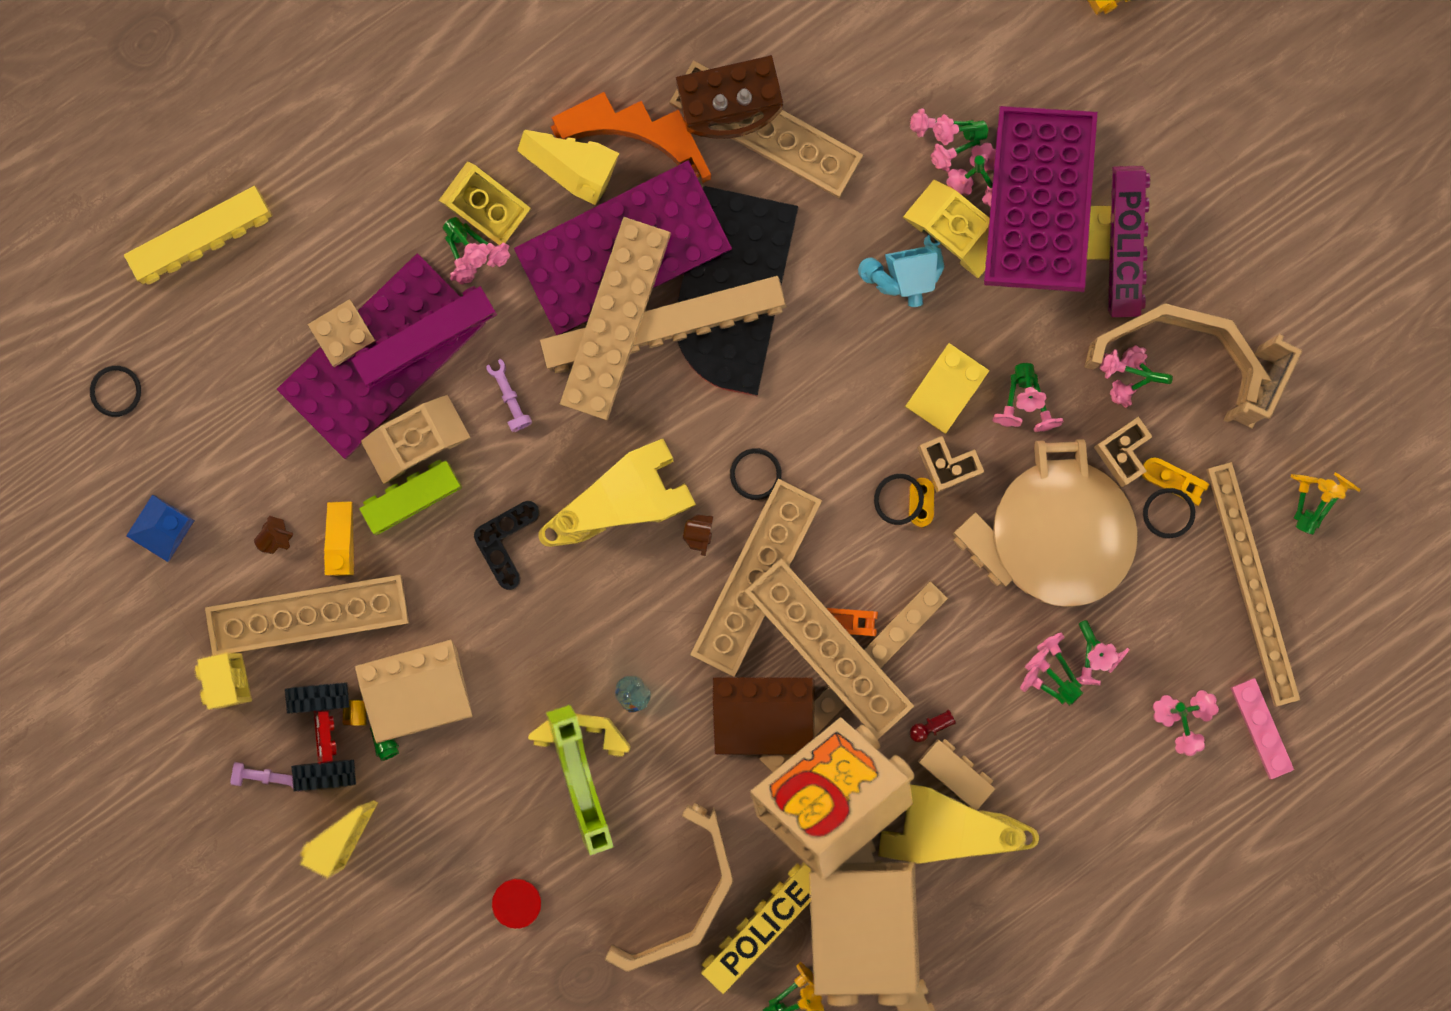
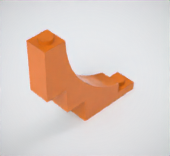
[550,92,711,183]

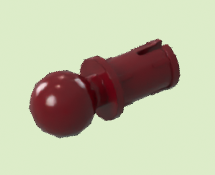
[909,710,956,743]

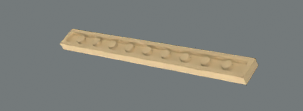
[1206,462,1300,706]
[759,582,948,772]

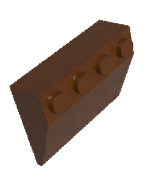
[713,677,815,755]

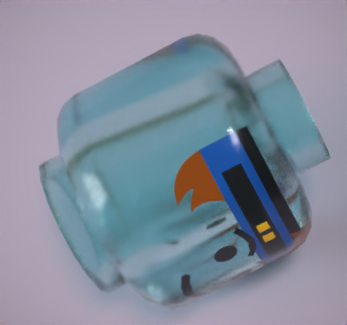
[614,676,651,712]

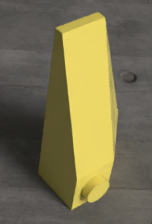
[517,130,619,205]

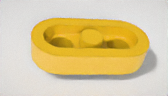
[909,478,934,527]

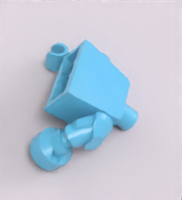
[858,235,945,307]

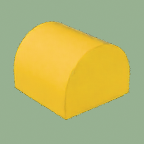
[342,700,366,725]

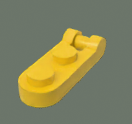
[1142,457,1209,506]

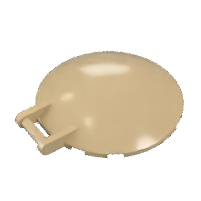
[994,439,1137,607]

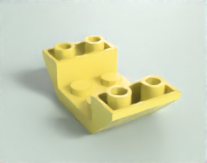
[903,180,990,278]
[528,714,630,756]

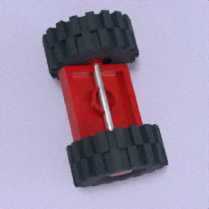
[285,683,356,791]

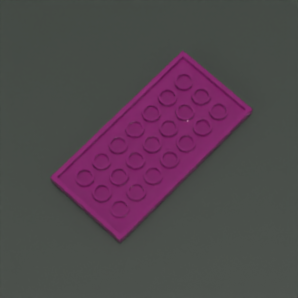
[984,106,1098,292]
[514,160,732,335]
[277,253,486,459]

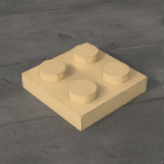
[308,299,376,367]

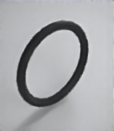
[90,365,141,417]
[730,448,782,500]
[874,474,924,525]
[1143,488,1196,538]

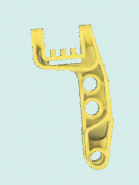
[538,439,696,547]
[878,784,1039,863]

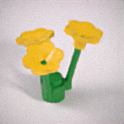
[1290,472,1361,535]
[763,962,824,1011]

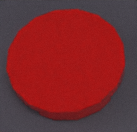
[492,878,542,929]

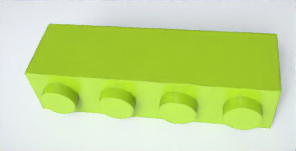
[359,460,462,536]

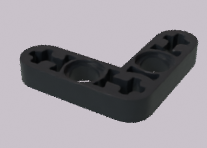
[474,501,540,590]

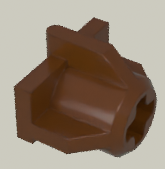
[683,514,713,556]
[254,516,293,554]

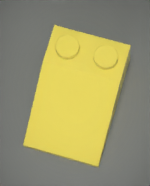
[439,161,531,245]
[905,343,990,434]

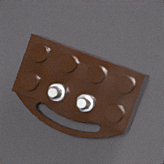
[676,55,783,139]

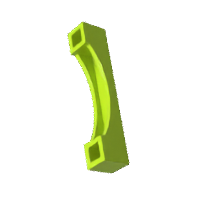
[546,705,614,855]

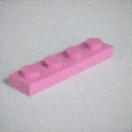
[1231,678,1294,779]

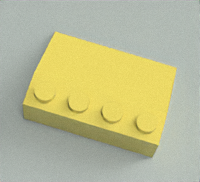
[300,801,378,878]

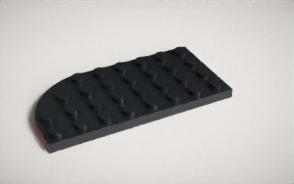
[677,186,799,396]

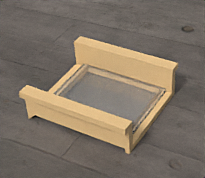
[1224,334,1302,429]

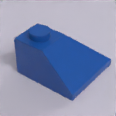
[126,495,195,562]

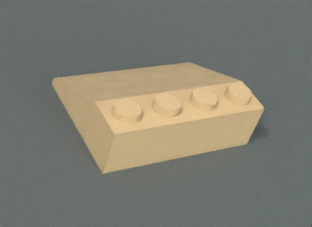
[355,640,473,743]

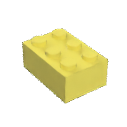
[195,653,252,709]

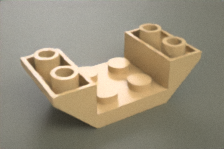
[361,395,471,484]

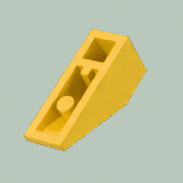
[324,502,354,576]

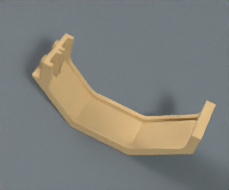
[1084,304,1271,406]
[605,803,733,971]

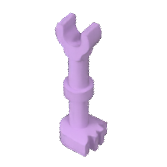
[486,359,532,432]
[230,762,293,788]

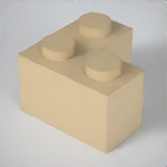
[1094,417,1153,487]
[917,436,984,493]

